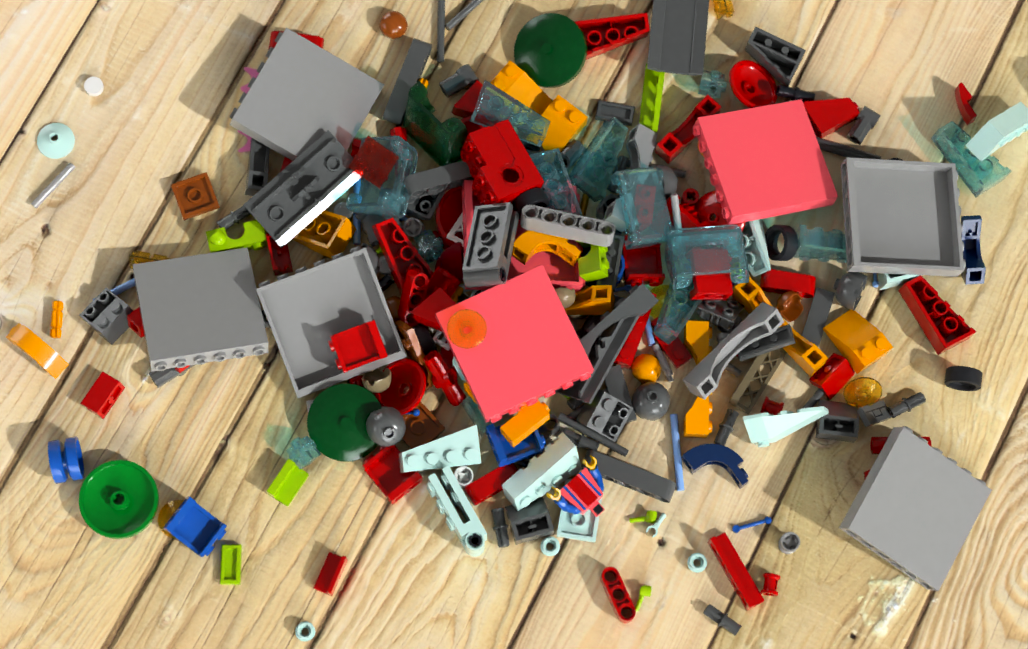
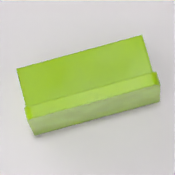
[267,458,309,506]

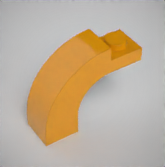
[512,231,581,266]
[6,323,69,379]

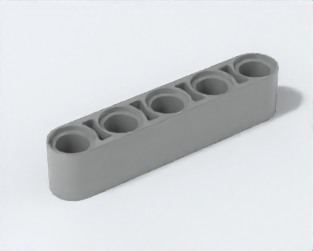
[520,205,615,247]

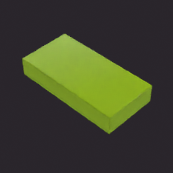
[220,544,242,585]

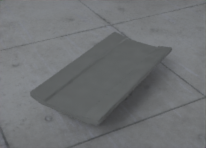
[647,0,709,76]
[243,130,366,248]
[555,295,639,405]

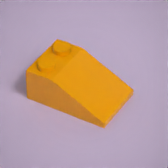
[486,61,552,129]
[526,94,588,165]
[292,210,356,258]
[823,310,893,374]

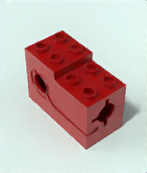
[460,119,544,205]

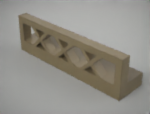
[729,348,787,415]

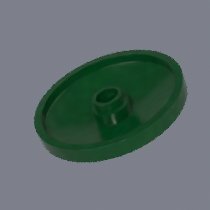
[514,13,587,88]
[307,383,382,462]

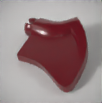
[434,242,464,281]

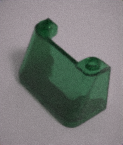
[403,81,469,166]

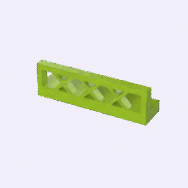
[639,64,665,133]

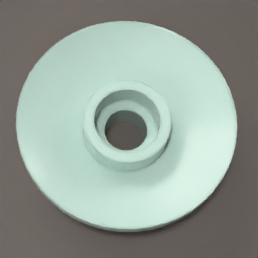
[37,123,75,159]

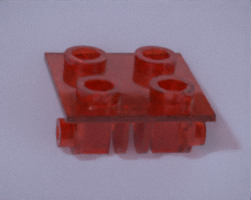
[349,135,399,189]

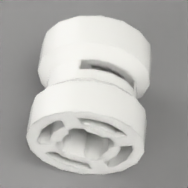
[454,466,473,489]

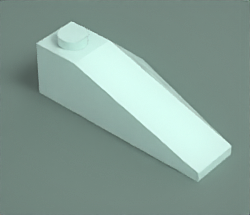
[714,214,771,277]
[743,406,829,447]

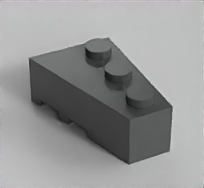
[745,27,806,87]

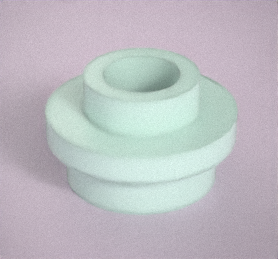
[540,536,560,556]
[687,553,707,573]
[295,621,315,642]

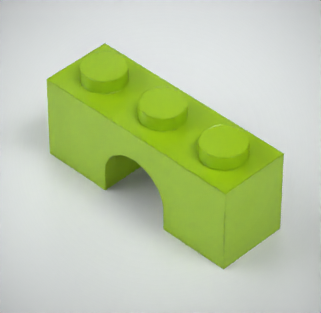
[576,218,610,283]
[206,220,268,253]

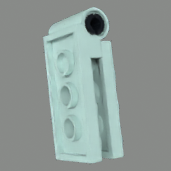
[427,465,487,557]

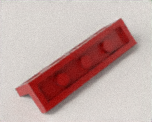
[707,532,765,611]

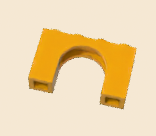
[463,382,550,447]

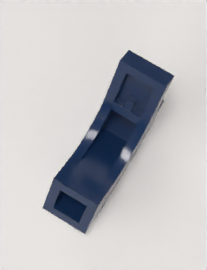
[961,215,986,285]
[682,444,748,489]

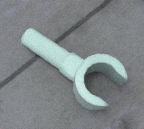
[646,513,666,537]

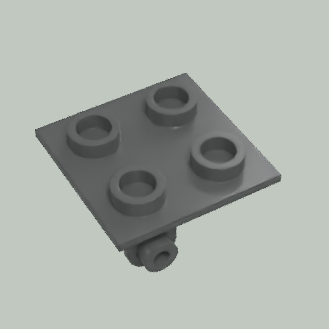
[697,299,744,329]

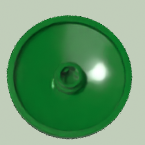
[79,460,159,539]

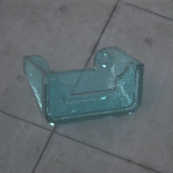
[346,135,418,218]
[610,166,676,250]
[665,225,749,289]

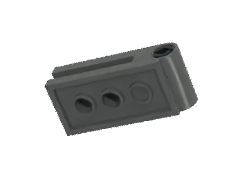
[462,202,519,288]

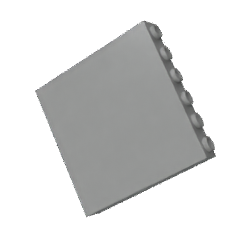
[229,28,384,161]
[841,157,966,277]
[256,246,407,398]
[133,247,268,371]
[839,426,992,591]

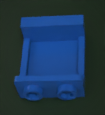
[486,424,546,467]
[163,497,227,557]

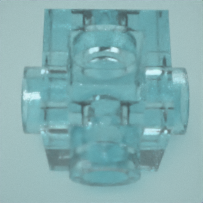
[698,70,727,99]
[414,229,444,264]
[286,436,322,469]

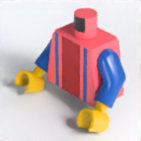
[546,455,605,517]

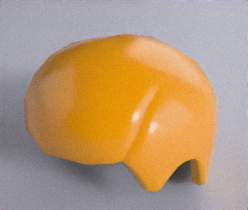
[631,354,661,384]

